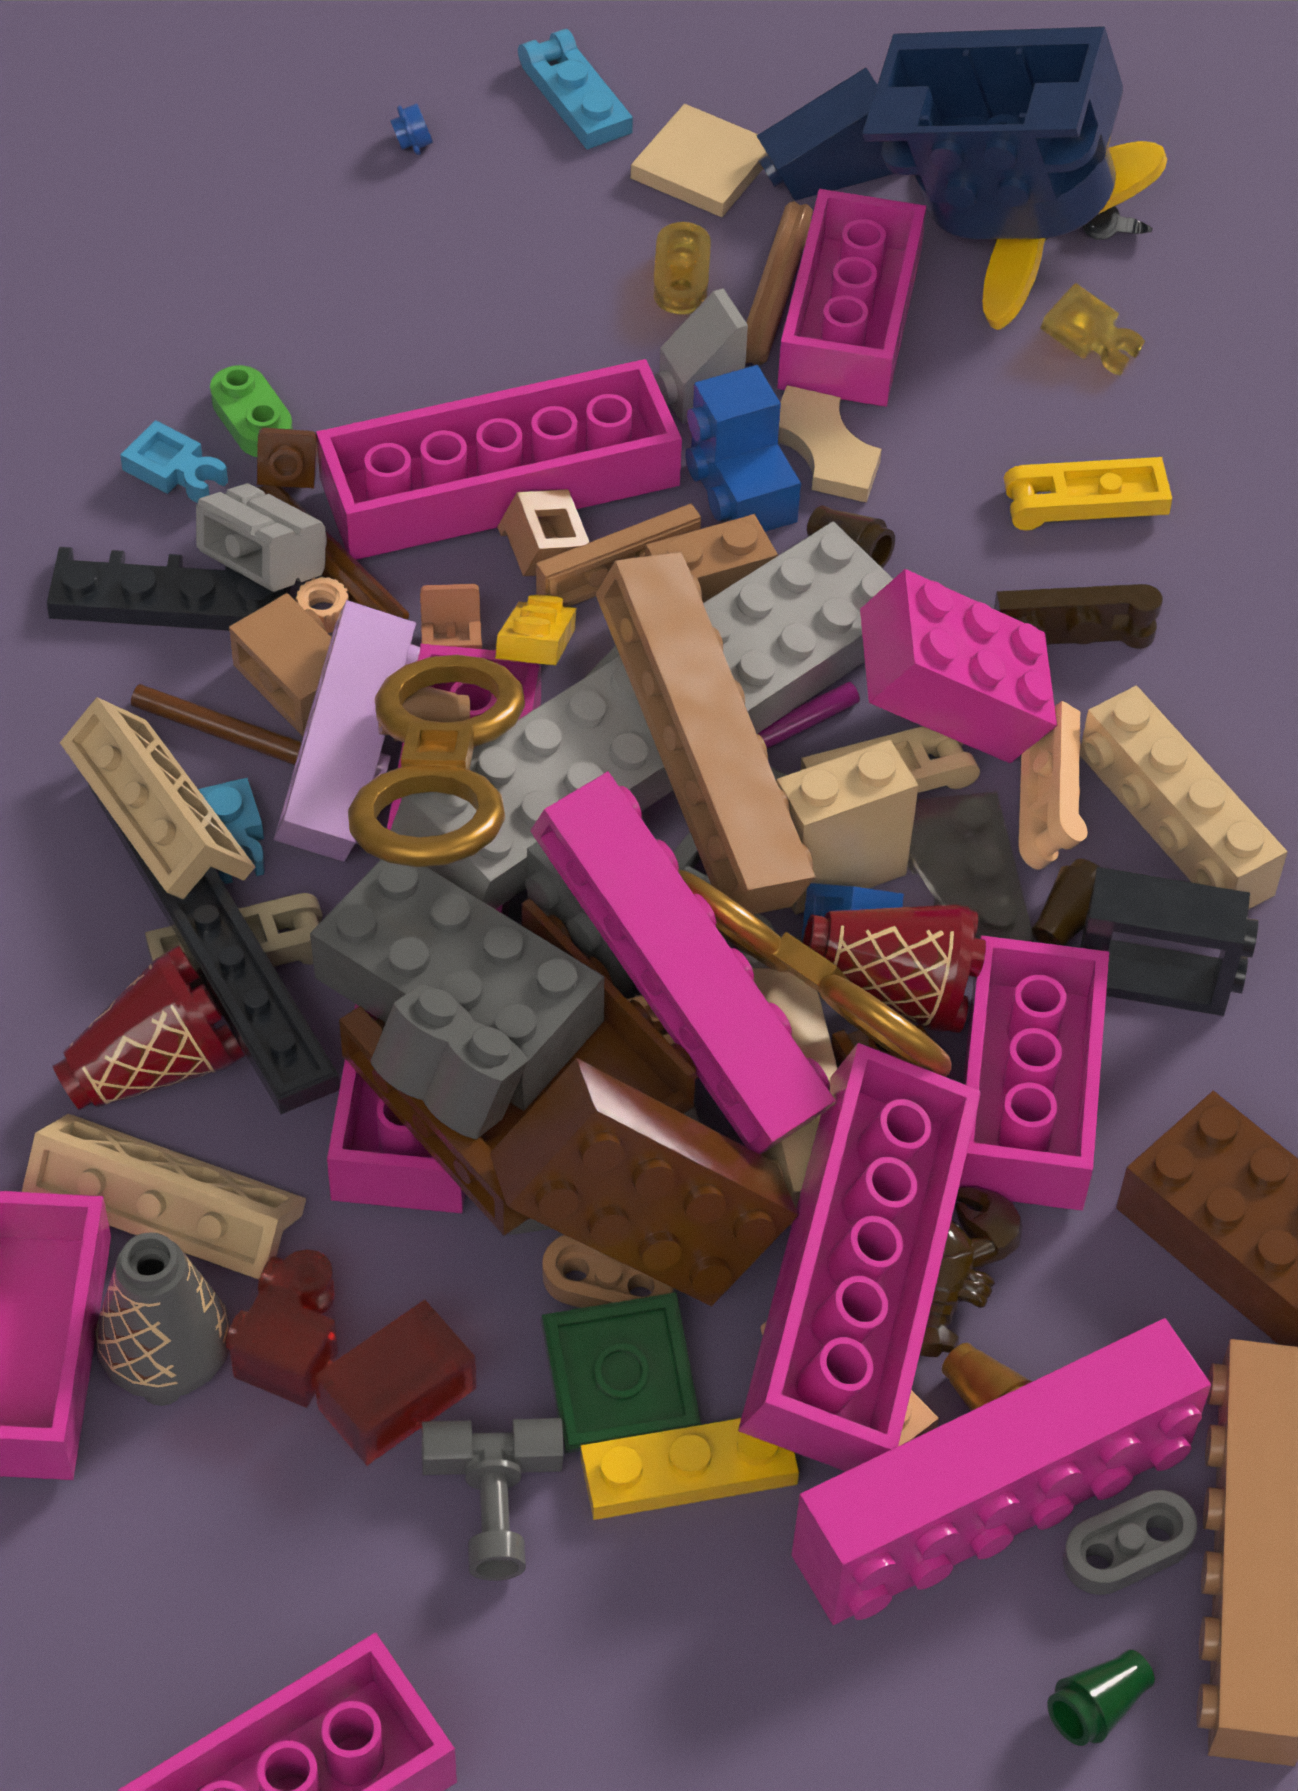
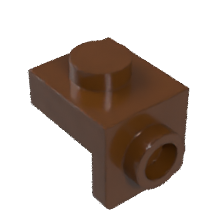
[257,428,318,489]

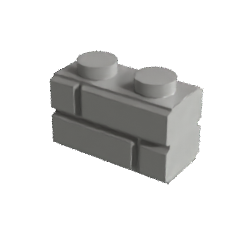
[196,483,327,592]

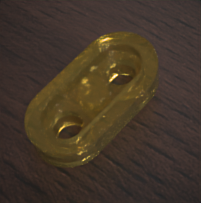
[653,222,711,314]

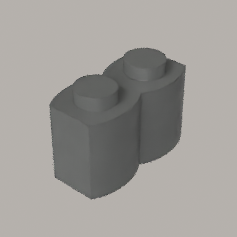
[370,983,528,1139]

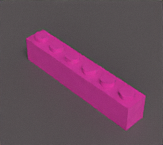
[530,771,836,1155]

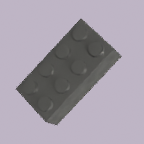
[310,859,604,1111]

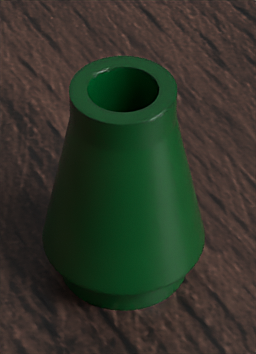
[1047,1649,1155,1746]

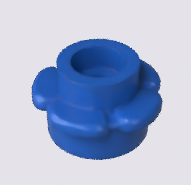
[390,103,433,155]

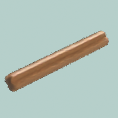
[745,201,813,366]

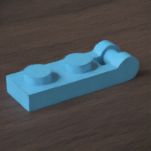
[518,29,633,150]

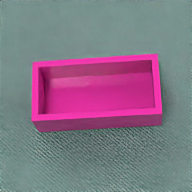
[0,1191,111,1480]

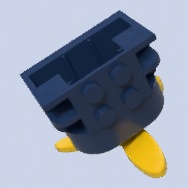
[862,26,1167,330]

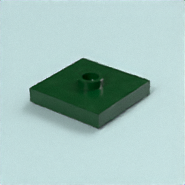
[541,1292,701,1454]

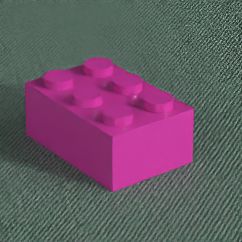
[860,569,1057,763]

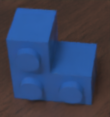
[685,365,801,532]

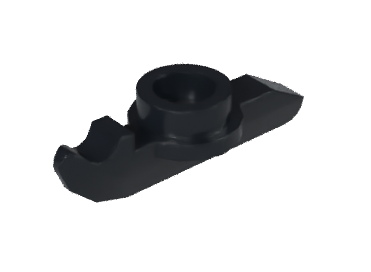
[1082,206,1153,240]

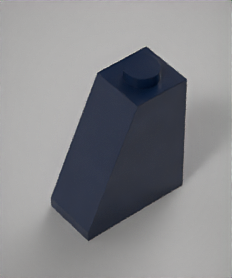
[756,67,895,201]

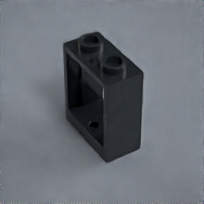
[1080,867,1259,1016]

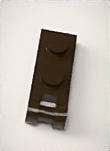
[994,584,1163,649]

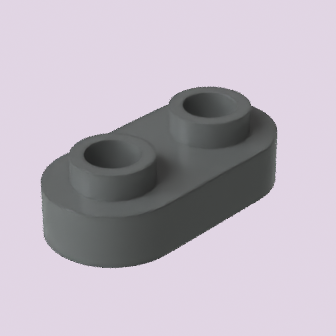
[1063,1490,1197,1595]

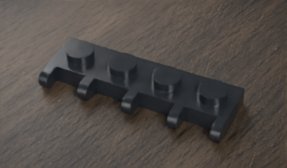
[47,546,291,631]

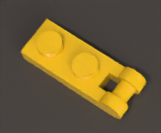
[1003,457,1172,530]

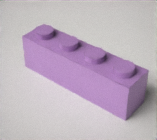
[274,600,420,862]

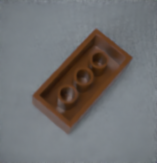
[490,1058,799,1307]
[1116,1090,1298,1347]

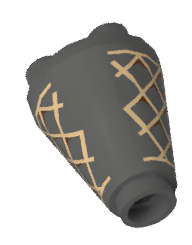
[94,1232,233,1406]

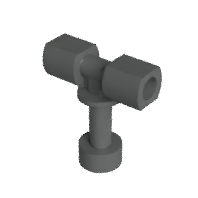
[421,1418,563,1581]

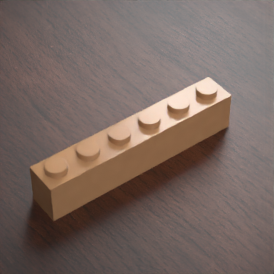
[596,551,815,914]
[1196,1339,1298,1766]

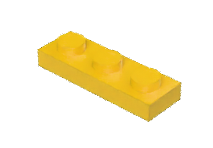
[495,595,577,666]
[580,1418,799,1520]

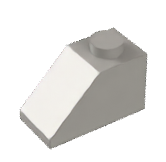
[654,288,748,424]

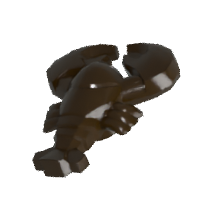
[919,1186,1023,1358]

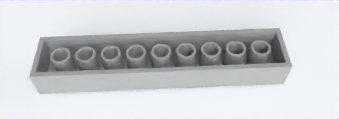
[391,521,893,909]

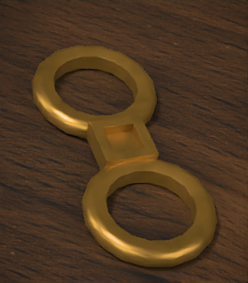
[348,655,525,867]
[678,870,951,1077]

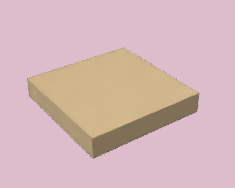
[631,103,767,217]

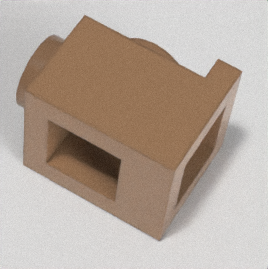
[498,489,589,576]

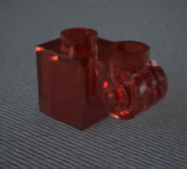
[226,1249,338,1408]

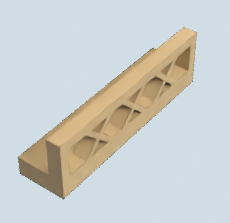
[60,697,255,899]
[22,1114,306,1281]

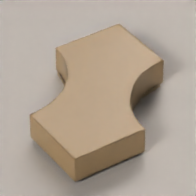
[778,385,882,503]

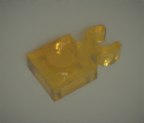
[1040,283,1145,376]

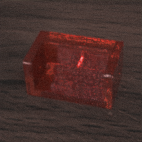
[314,1299,476,1466]

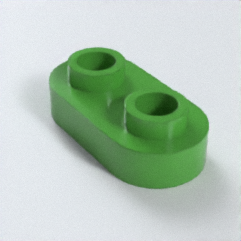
[210,365,293,457]

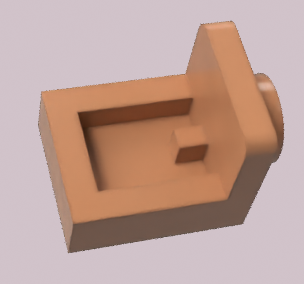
[420,584,482,649]

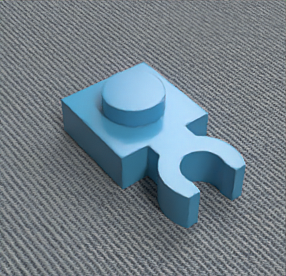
[120,420,228,503]
[198,778,265,884]

